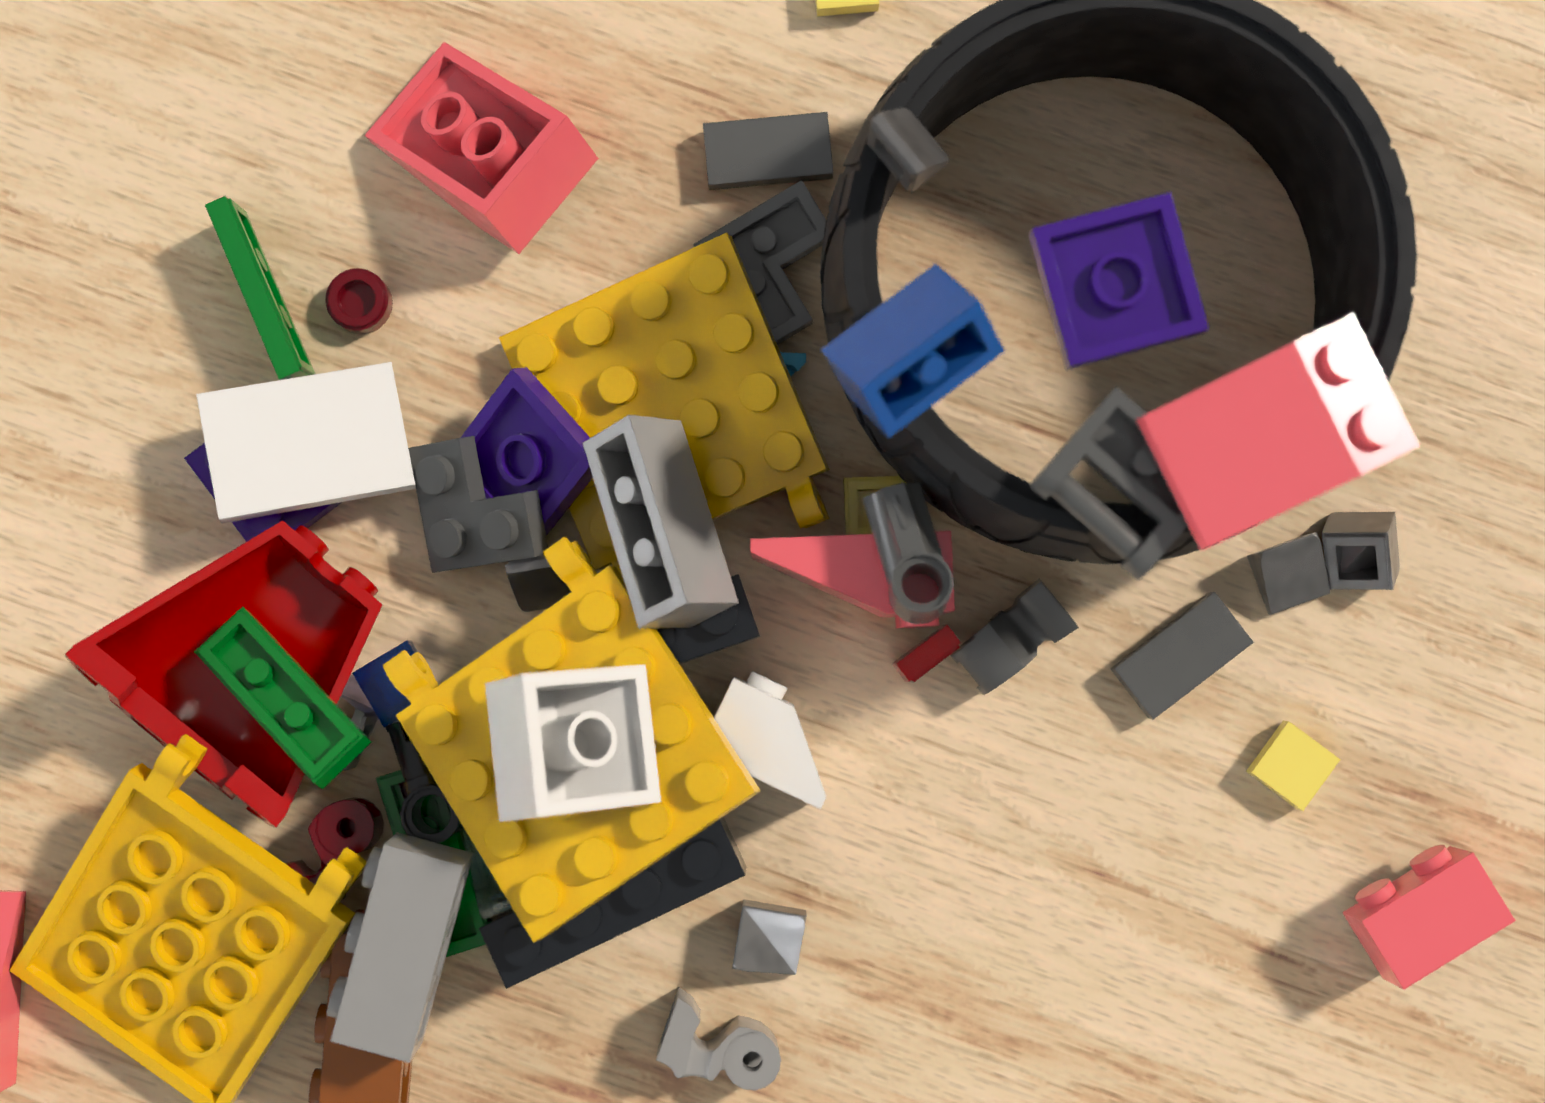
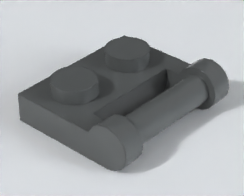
[1029,387,1188,580]

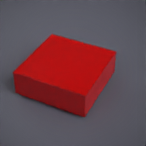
[892,625,961,683]

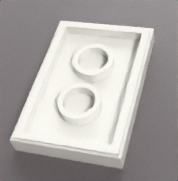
[196,362,416,524]

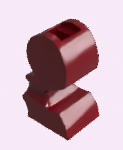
[285,797,384,901]

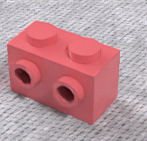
[1342,845,1516,990]

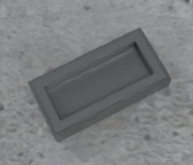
[703,112,833,190]
[1111,592,1254,720]

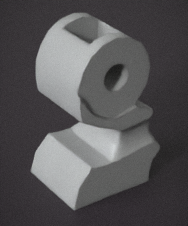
[656,987,781,1091]

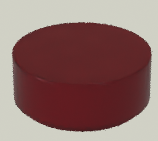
[325,268,393,334]

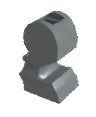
[950,578,1079,695]

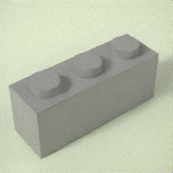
[583,415,739,629]
[327,832,474,1063]

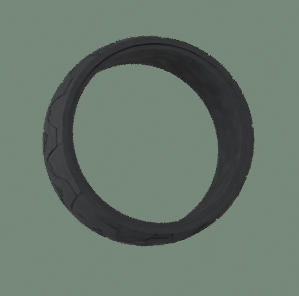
[820,0,1417,564]

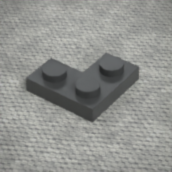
[693,180,826,345]
[408,436,548,573]

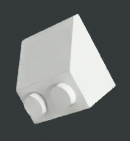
[485,664,661,822]
[714,671,826,809]

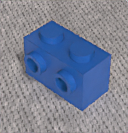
[821,264,1005,438]

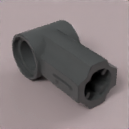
[863,482,954,624]

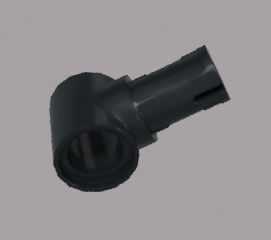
[385,721,463,844]

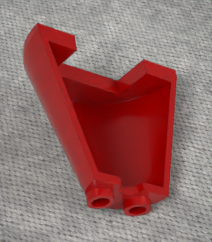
[65,520,383,828]

